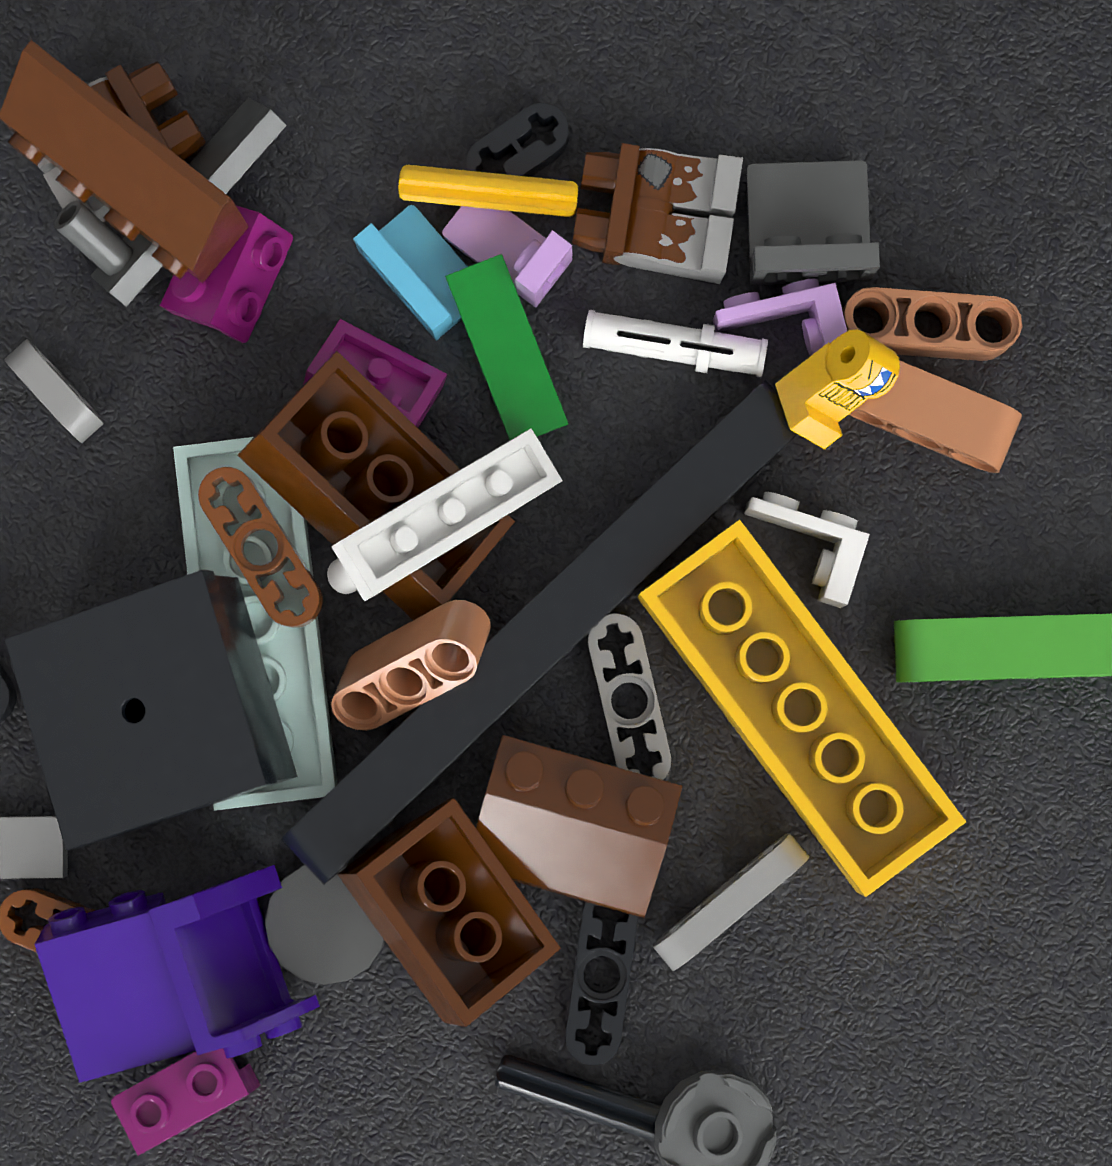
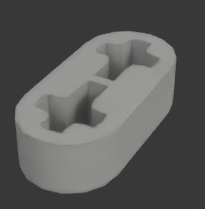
[4,339,105,443]

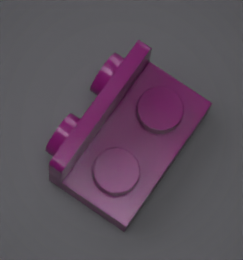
[303,319,447,428]
[111,1048,261,1156]

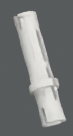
[583,310,768,377]

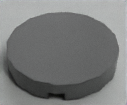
[265,864,385,985]
[655,1070,776,1166]

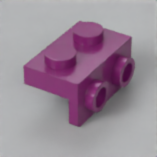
[160,206,293,343]

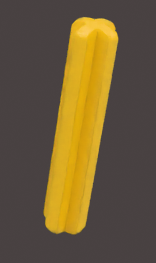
[398,165,578,217]

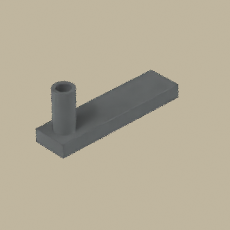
[54,97,287,307]

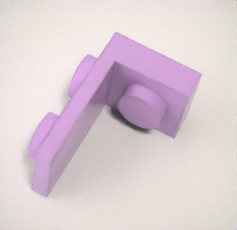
[442,206,572,308]
[713,278,847,356]

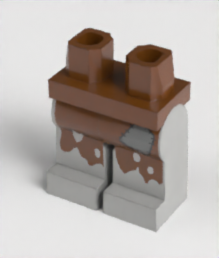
[38,61,206,222]
[572,143,743,284]

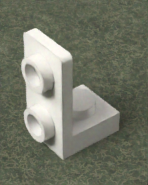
[744,492,870,608]

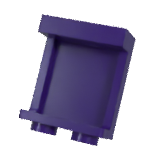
[149,865,320,1059]
[34,890,196,1083]

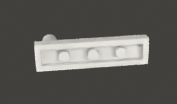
[327,429,562,601]

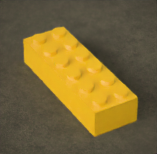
[638,520,966,897]

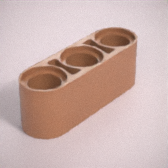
[842,287,1022,361]
[848,360,1022,473]
[331,600,491,731]

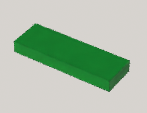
[445,254,568,441]

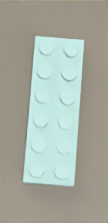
[173,437,337,811]

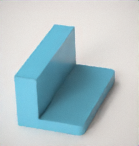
[353,205,468,341]

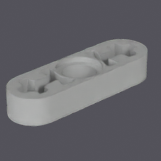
[588,614,671,780]
[653,833,809,971]

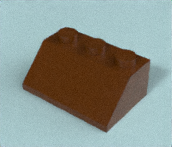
[476,735,683,918]
[337,798,561,1027]

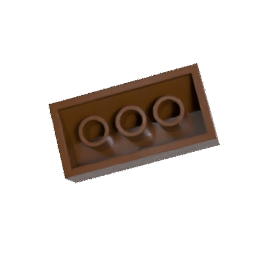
[0,40,249,283]
[237,351,515,620]

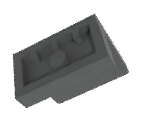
[746,160,880,285]

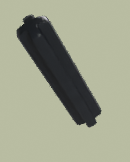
[495,1054,661,1142]

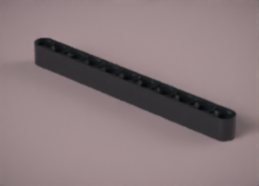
[281,380,798,885]

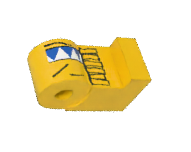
[775,329,900,449]

